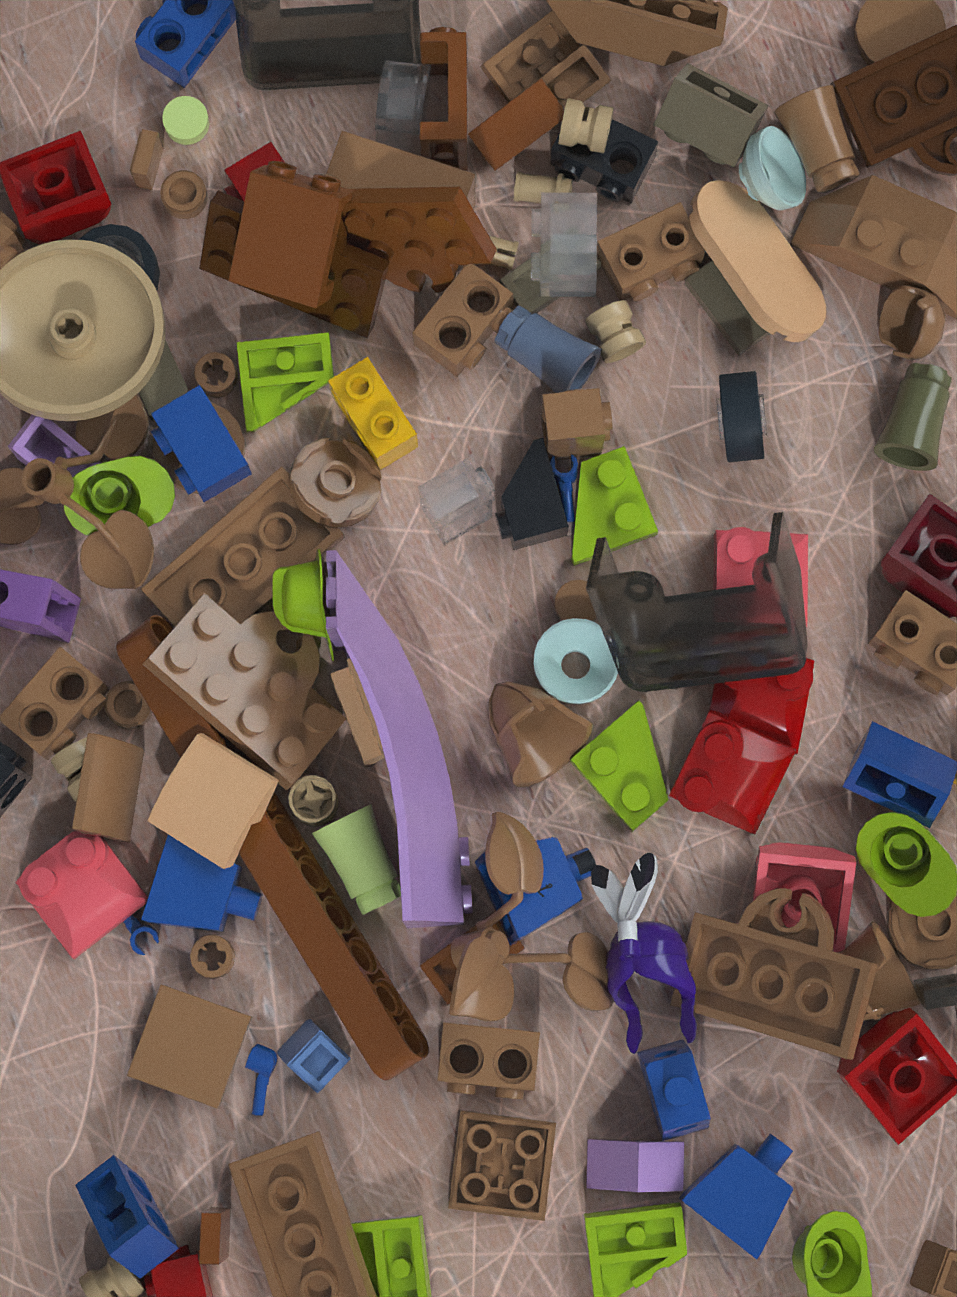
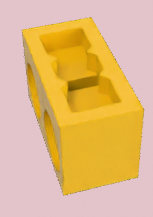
[328,357,418,470]

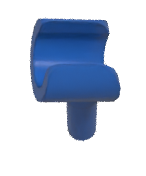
[550,454,578,523]
[123,915,159,955]
[245,1044,278,1116]

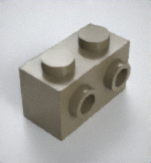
[654,63,769,167]

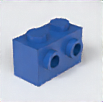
[150,385,252,502]
[842,721,957,828]

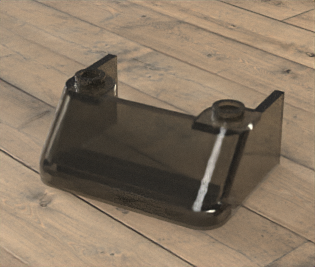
[233,0,421,90]
[586,512,808,692]

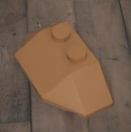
[546,0,728,66]
[790,175,957,319]

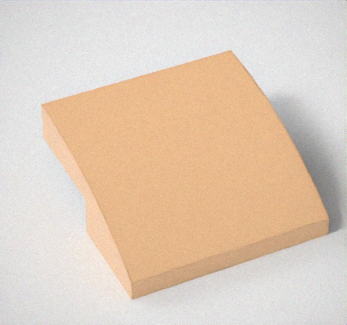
[330,658,385,767]
[147,733,279,869]

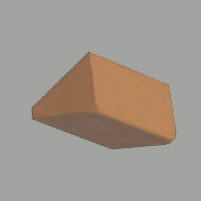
[910,1240,957,1297]

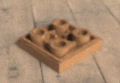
[127,984,252,1109]
[448,1110,556,1221]

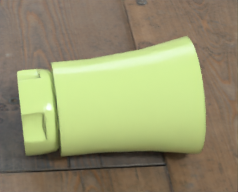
[311,804,401,915]

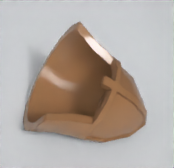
[488,682,593,787]
[839,922,921,1021]

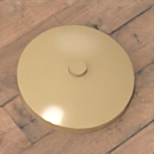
[0,240,166,421]

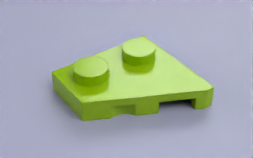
[236,332,334,432]
[571,446,658,566]
[570,701,669,832]
[584,1202,687,1297]
[351,1215,432,1297]

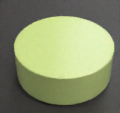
[162,96,210,145]

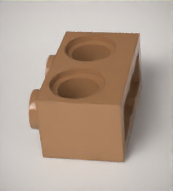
[412,264,513,377]
[0,646,110,760]
[437,1022,540,1099]

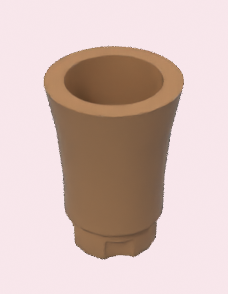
[774,85,859,193]

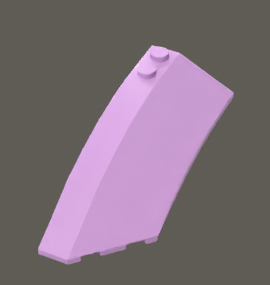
[326,550,473,928]

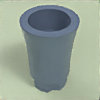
[494,305,602,393]

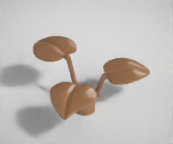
[0,394,154,589]
[449,812,614,1022]

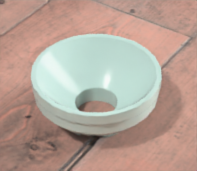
[739,126,806,211]
[533,618,620,705]

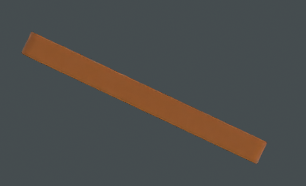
[116,615,429,1081]

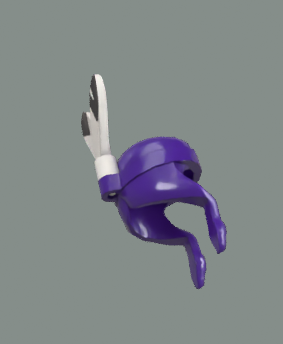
[591,853,697,1054]

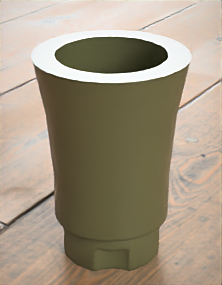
[874,363,952,471]

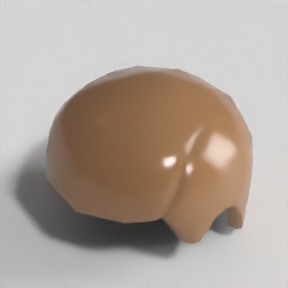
[879,285,945,360]

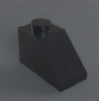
[495,438,569,550]

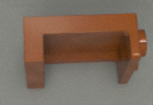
[420,27,468,171]
[228,161,353,308]

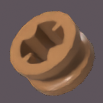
[194,352,238,398]
[190,935,235,979]

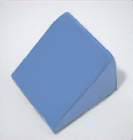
[277,1019,351,1094]

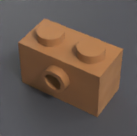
[541,388,613,461]

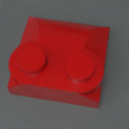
[0,130,112,244]
[709,643,815,755]
[669,709,796,835]
[837,1008,957,1145]

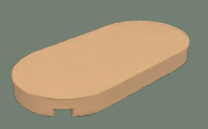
[689,180,826,342]

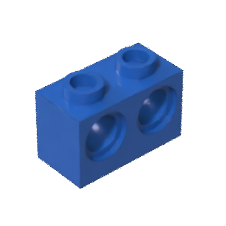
[135,0,237,88]
[75,1155,179,1279]

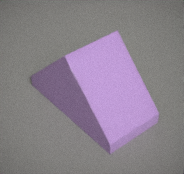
[8,415,102,477]
[586,1139,684,1192]

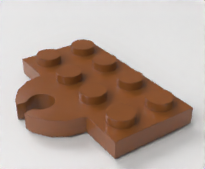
[341,186,497,293]

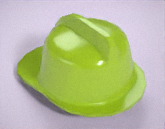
[64,456,175,536]
[272,549,334,661]
[856,812,957,917]
[792,1211,872,1297]

